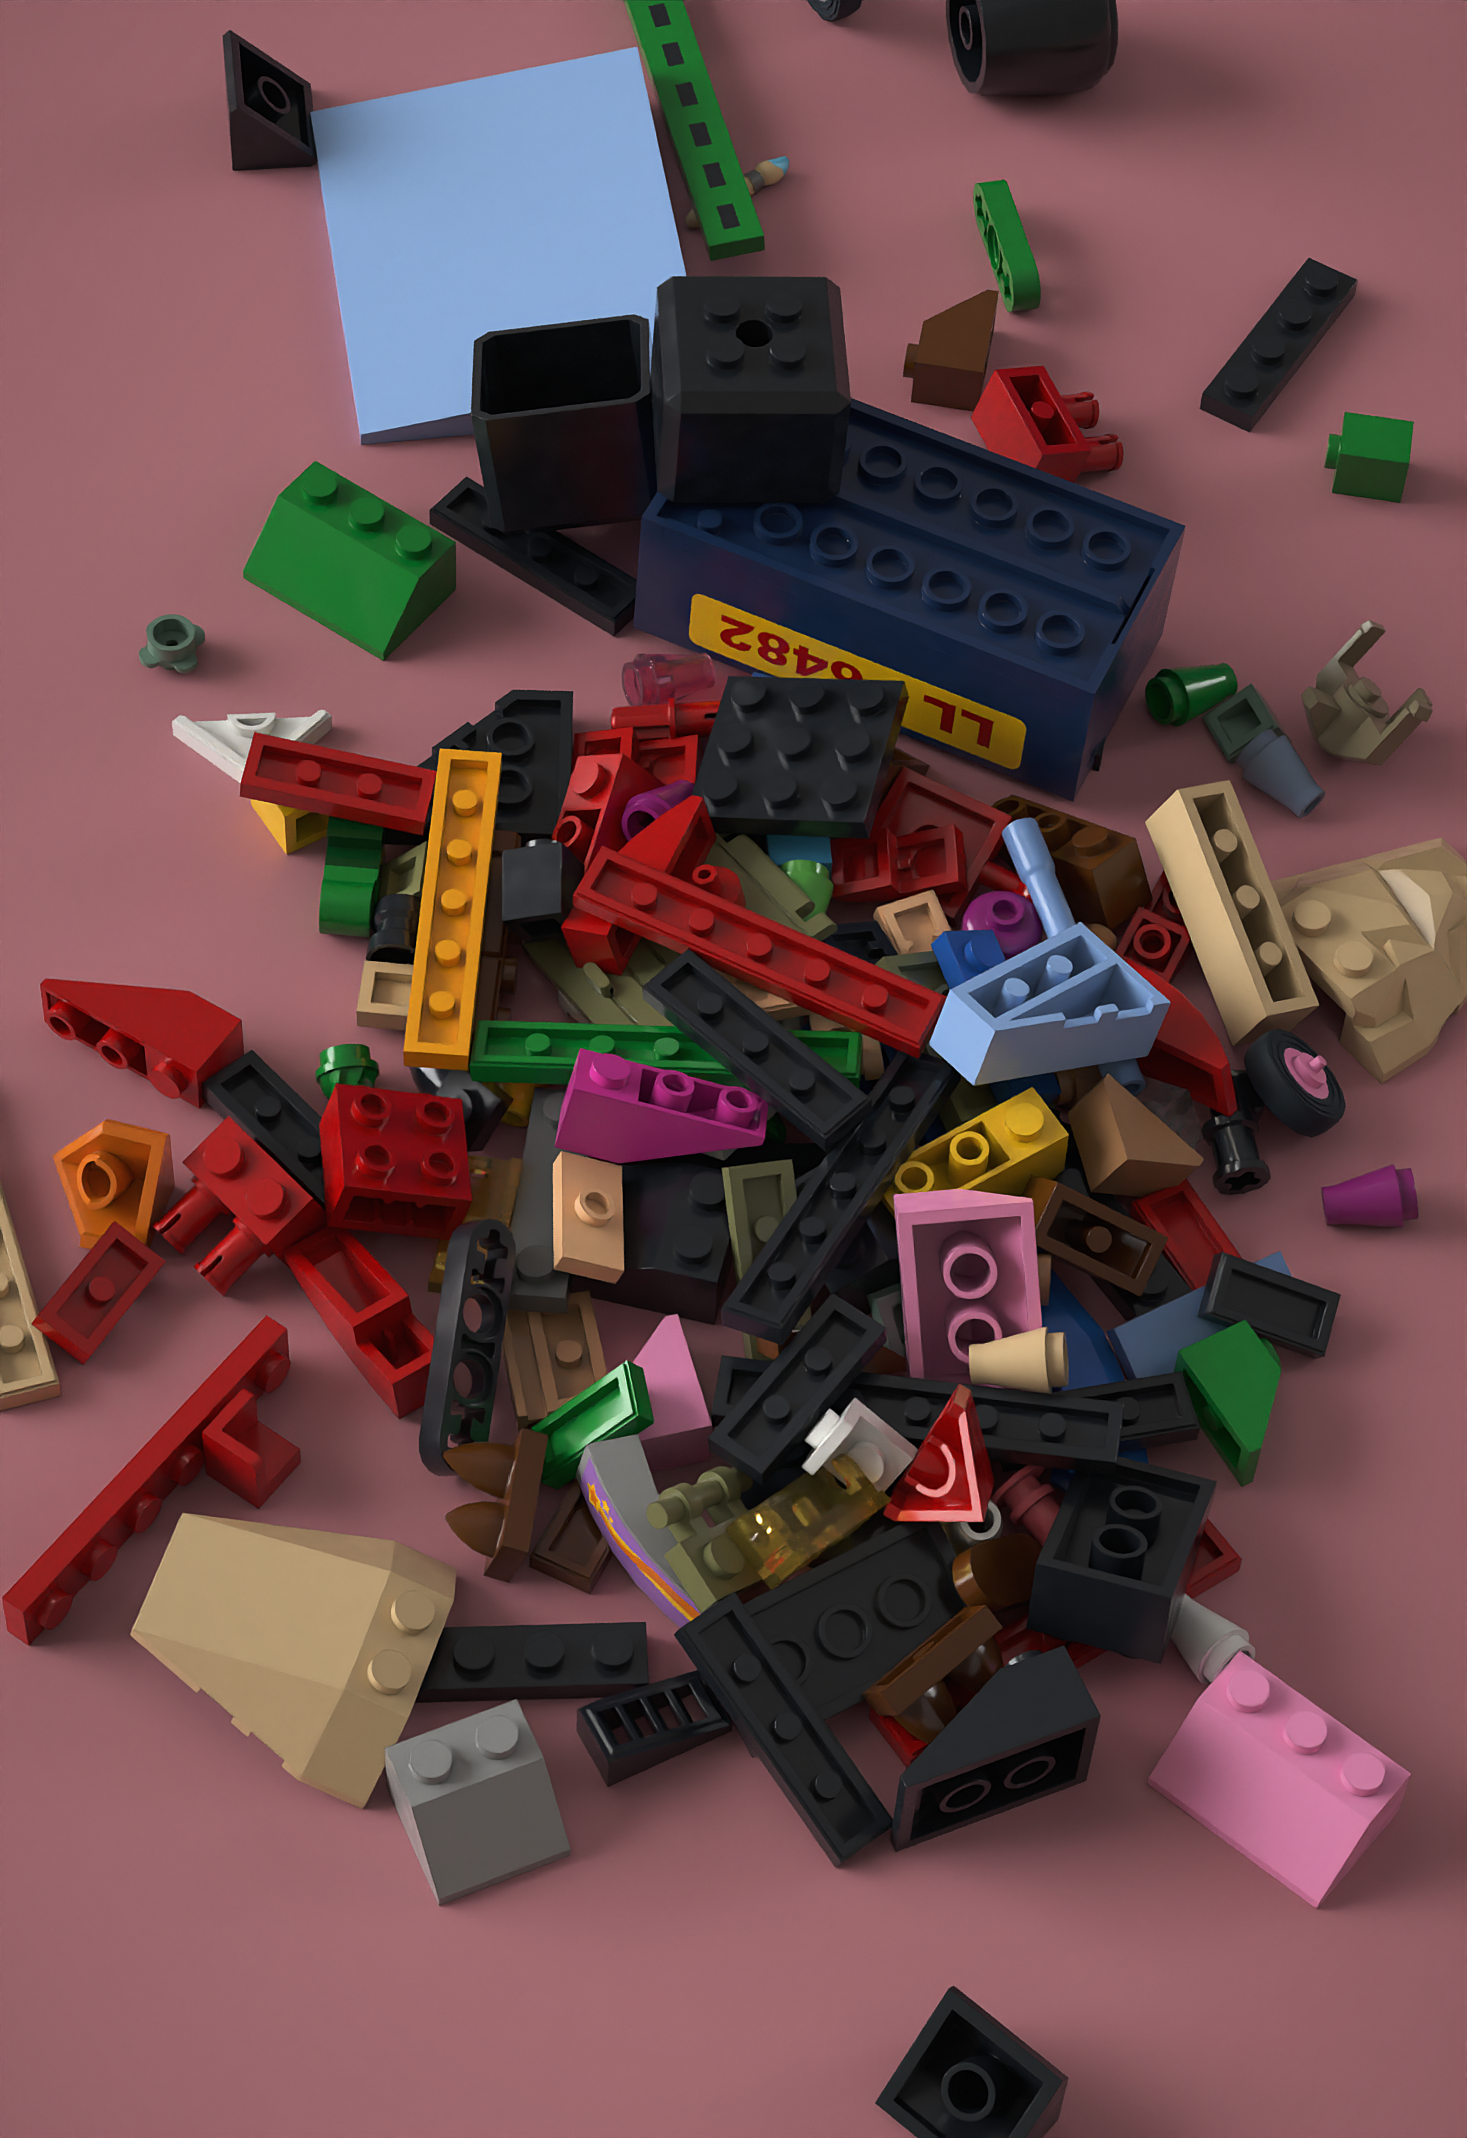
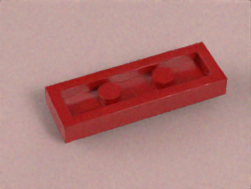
[240,732,437,835]

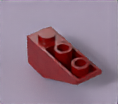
[552,753,666,874]
[40,978,244,1109]

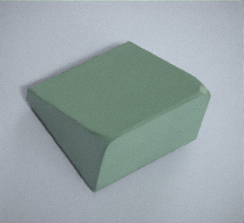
[1202,683,1292,764]

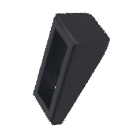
[576,1670,733,1787]

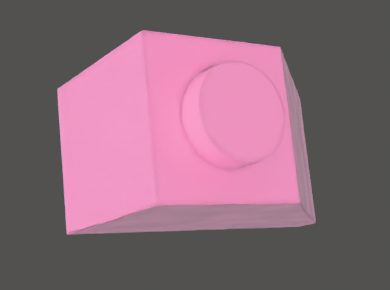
[633,1314,712,1472]

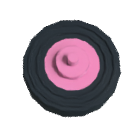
[1244,1028,1346,1138]

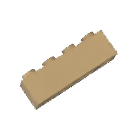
[1145,780,1319,1046]

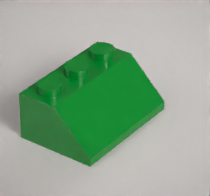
[243,461,456,661]

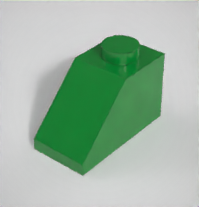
[1174,1319,1282,1487]

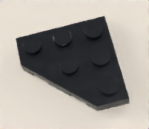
[385,690,573,848]

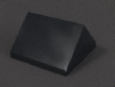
[222,30,317,171]
[875,1986,1069,2138]

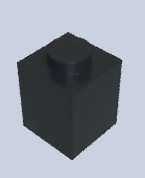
[502,839,585,943]

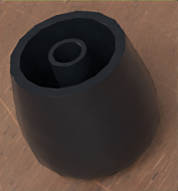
[946,0,1118,96]

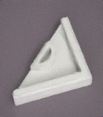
[172,709,332,783]

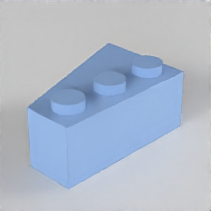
[929,922,1171,1086]

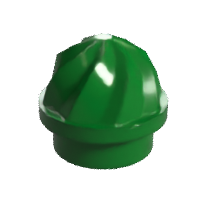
[315,1044,380,1100]

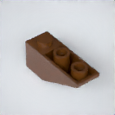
[991,794,1153,930]

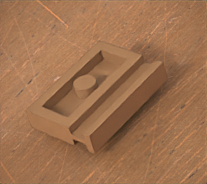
[502,1291,608,1430]

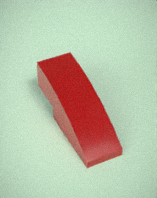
[561,795,717,976]
[1125,958,1238,1117]
[283,1226,455,1419]

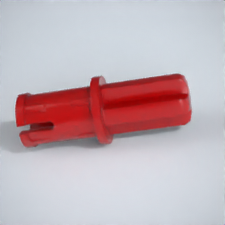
[611,697,721,741]

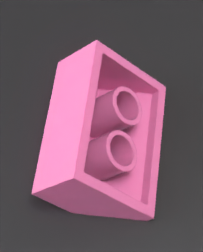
[893,1189,1047,1394]
[1147,1651,1411,1909]

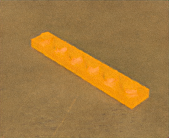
[403,748,502,1071]

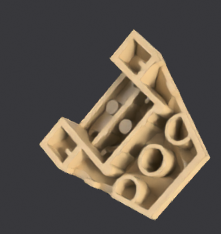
[1270,837,1467,1084]

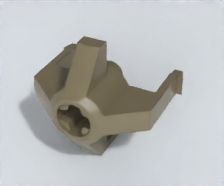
[1301,620,1433,766]

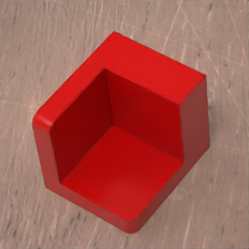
[202,1388,301,1509]

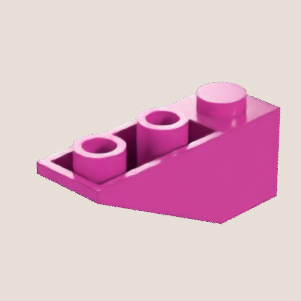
[555,1048,769,1163]

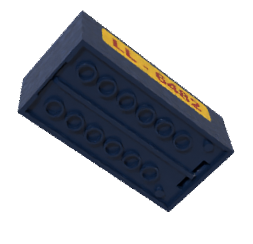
[633,398,1186,802]

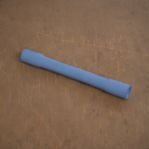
[1002,818,1146,1096]

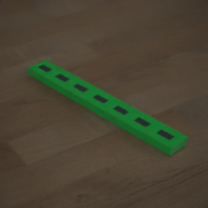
[623,0,765,261]

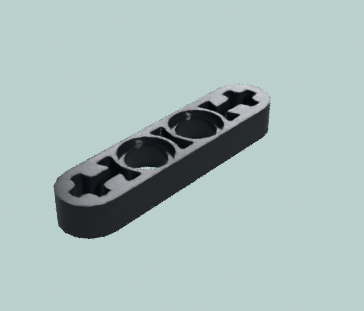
[419,1219,516,1477]

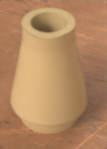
[969,1326,1069,1394]

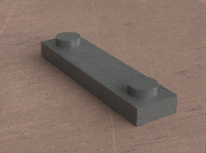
[508,1087,592,1314]

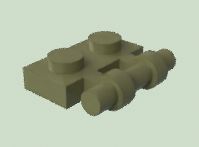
[646,1466,801,1613]

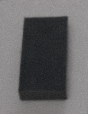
[1197,1252,1341,1359]

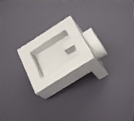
[802,1398,918,1506]

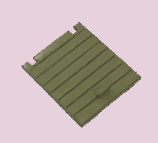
[521,833,837,1026]

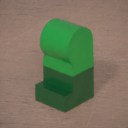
[319,816,386,938]

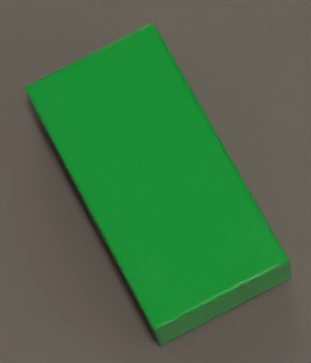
[531,1360,655,1490]

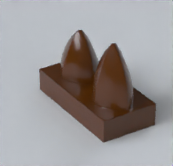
[443,1428,548,1583]
[862,1605,1004,1745]

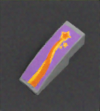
[575,1434,702,1628]

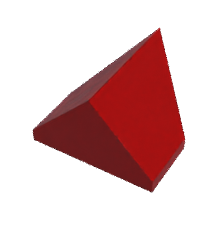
[883,1383,995,1522]

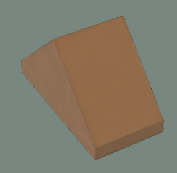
[1067,1073,1204,1197]

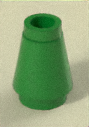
[1145,663,1238,727]

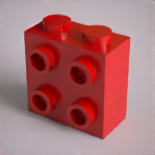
[319,1083,472,1240]

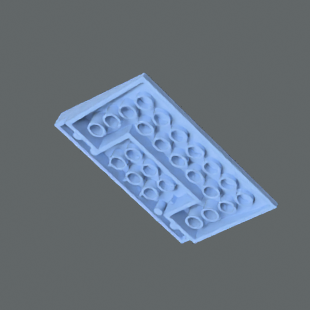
[310,47,687,445]

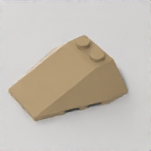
[130,1513,457,1809]

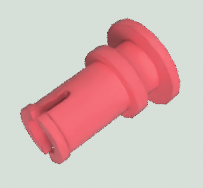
[991,1465,1060,1547]

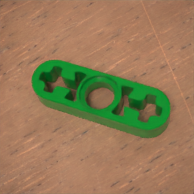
[973,179,1041,312]

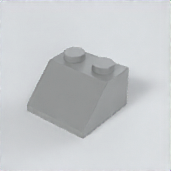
[385,1699,571,1906]

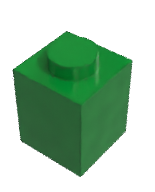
[1324,412,1414,503]

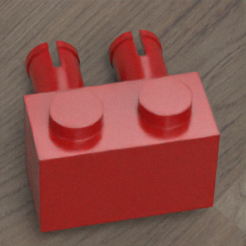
[971,365,1124,483]
[152,1116,327,1297]

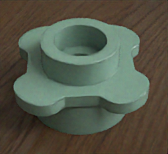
[139,614,205,673]

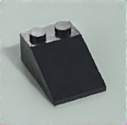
[570,1162,733,1325]
[1026,1456,1217,1664]
[890,1645,1101,1852]

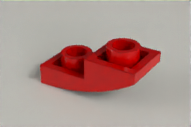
[1115,870,1194,984]

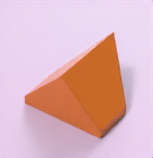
[52,1119,175,1249]

